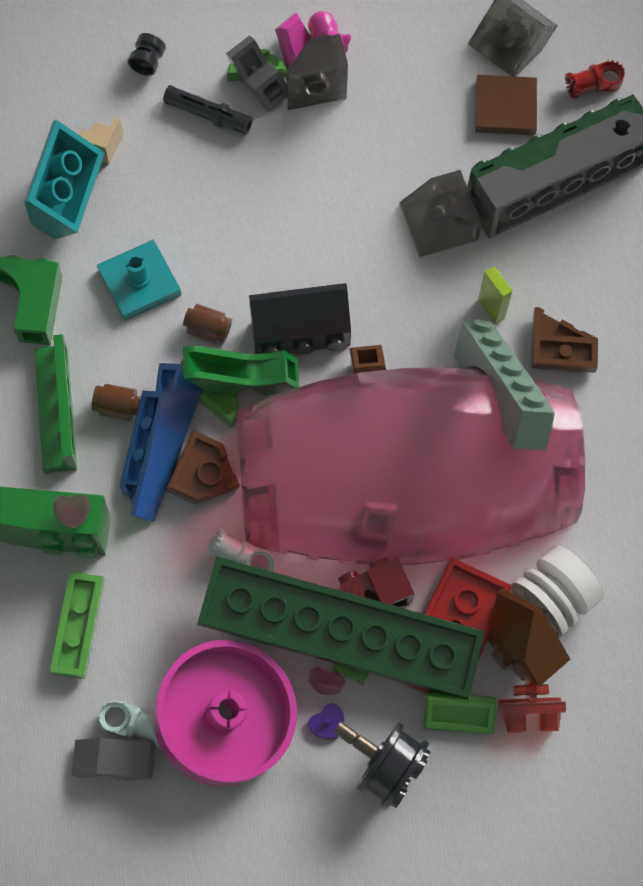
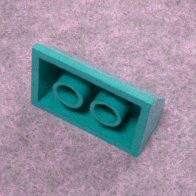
[24,119,105,239]

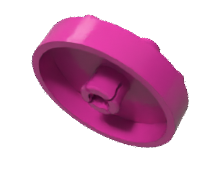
[152,640,297,786]

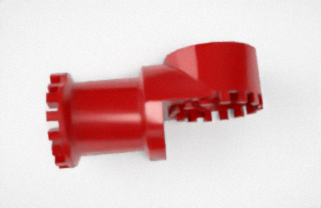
[565,60,625,99]

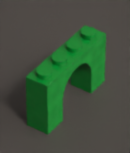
[0,255,63,345]

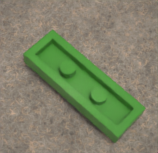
[49,572,105,679]

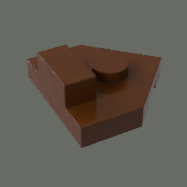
[165,430,240,505]

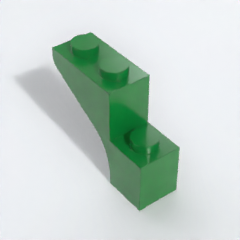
[181,345,300,396]

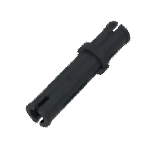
[163,85,253,135]

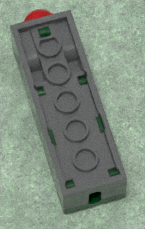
[465,94,643,239]

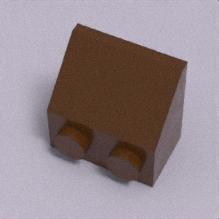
[487,588,571,686]

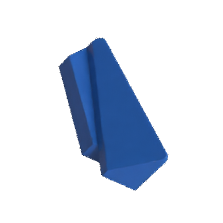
[119,363,203,521]

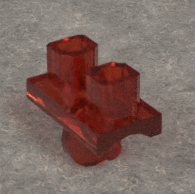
[498,679,566,733]

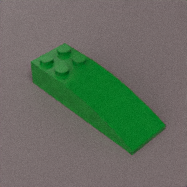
[0,487,111,558]

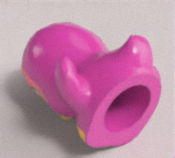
[308,11,351,61]

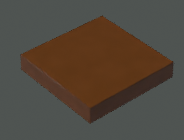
[475,75,537,135]

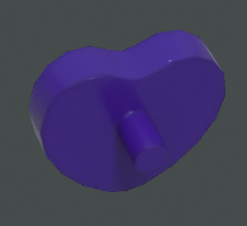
[309,703,345,740]

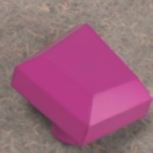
[275,12,312,73]

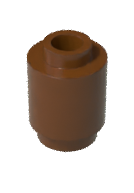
[183,304,233,344]
[92,384,141,421]

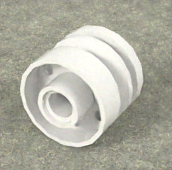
[510,545,604,638]

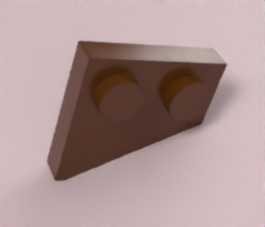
[531,307,598,373]

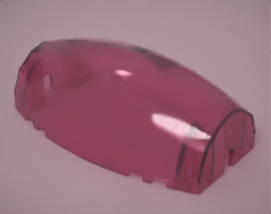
[237,367,585,565]

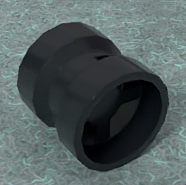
[127,33,166,76]

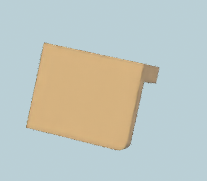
[79,118,124,164]

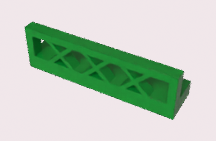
[34,334,77,473]

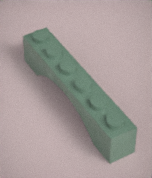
[454,319,556,451]

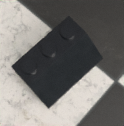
[249,283,351,355]

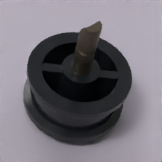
[334,721,431,809]

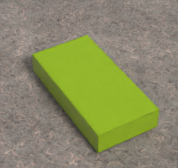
[478,266,513,324]

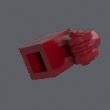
[338,557,415,607]

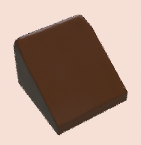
[349,345,386,374]

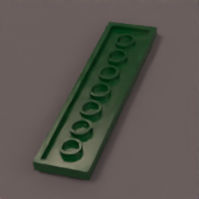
[197,556,485,699]

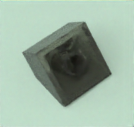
[468,0,558,76]
[286,34,348,110]
[399,170,482,257]

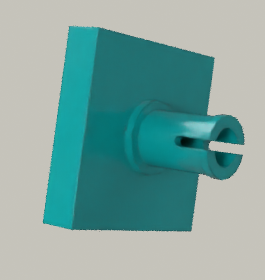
[97,239,182,321]

